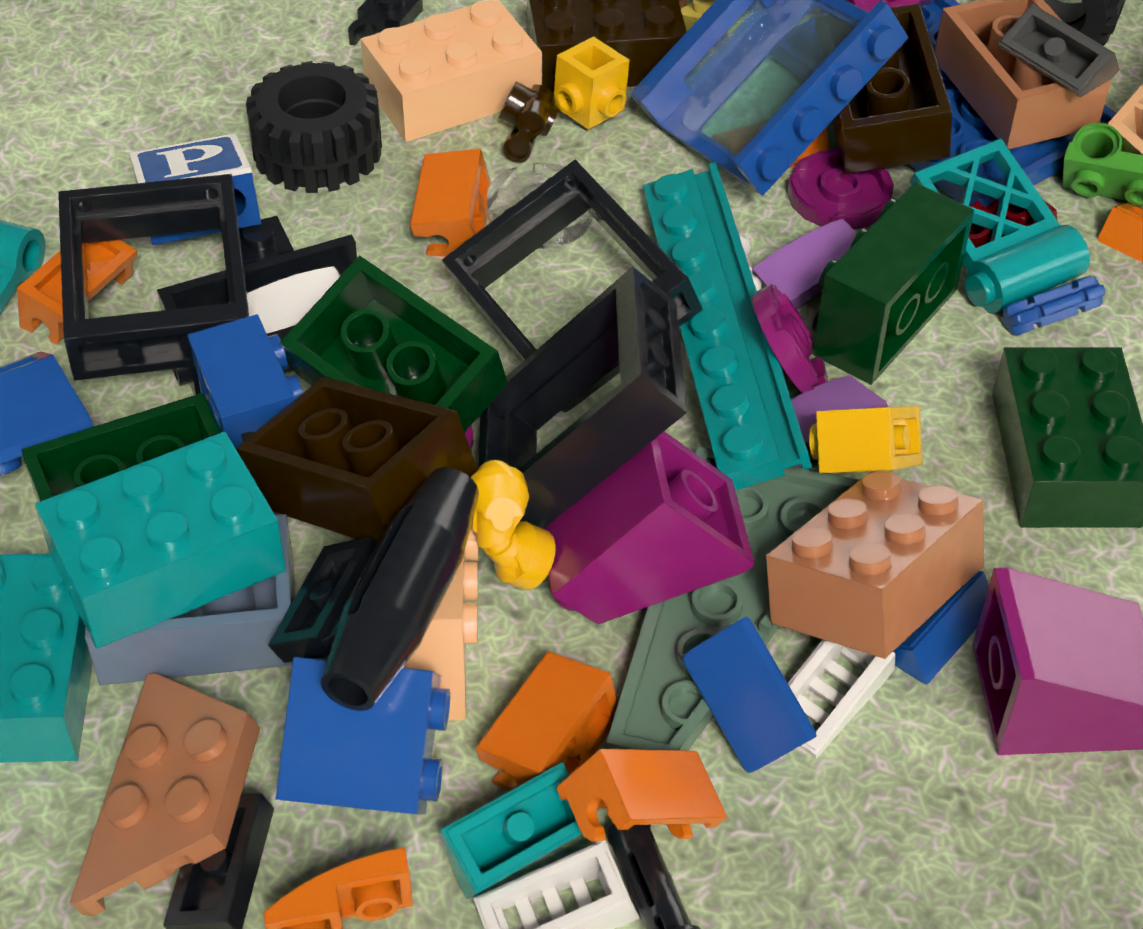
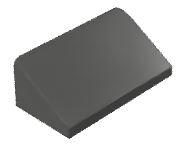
[997,4,1120,98]

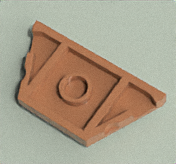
[69,673,260,916]

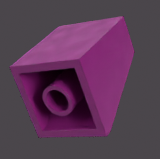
[544,431,755,624]
[972,567,1143,755]

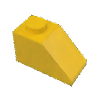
[809,405,923,473]

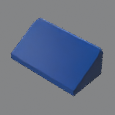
[893,571,989,685]
[682,616,817,773]

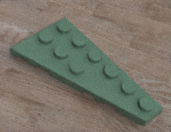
[606,446,859,751]

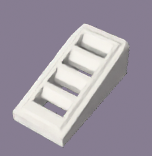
[788,640,895,759]
[473,840,640,929]

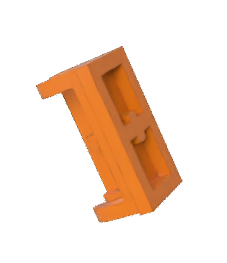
[410,148,493,257]
[17,240,137,345]
[476,651,618,792]
[556,749,728,842]

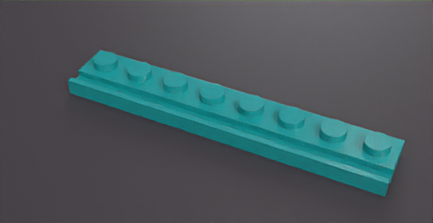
[642,161,812,491]

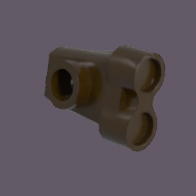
[498,81,559,163]

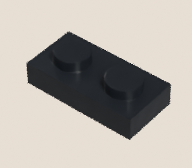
[163,793,274,929]

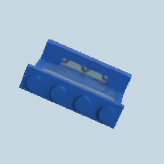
[630,0,909,196]

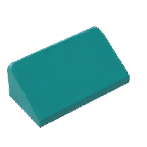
[439,762,582,899]

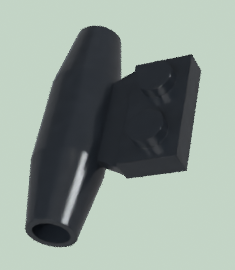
[268,467,479,711]

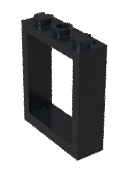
[442,159,703,413]
[58,174,250,381]
[478,266,687,529]

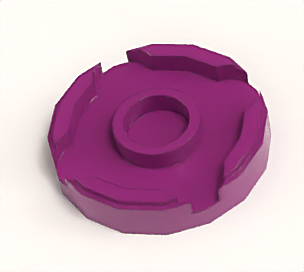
[787,149,894,230]
[752,284,828,393]

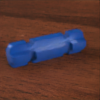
[1001,275,1106,336]

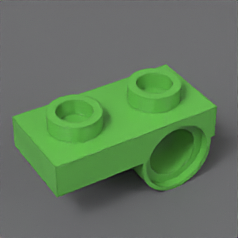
[1063,123,1143,207]

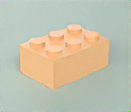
[361,0,542,142]

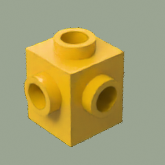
[553,36,630,130]

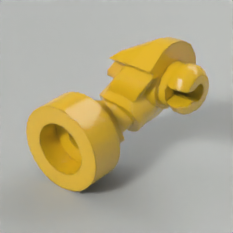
[470,460,556,590]

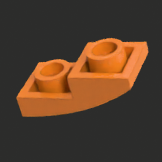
[263,847,413,929]

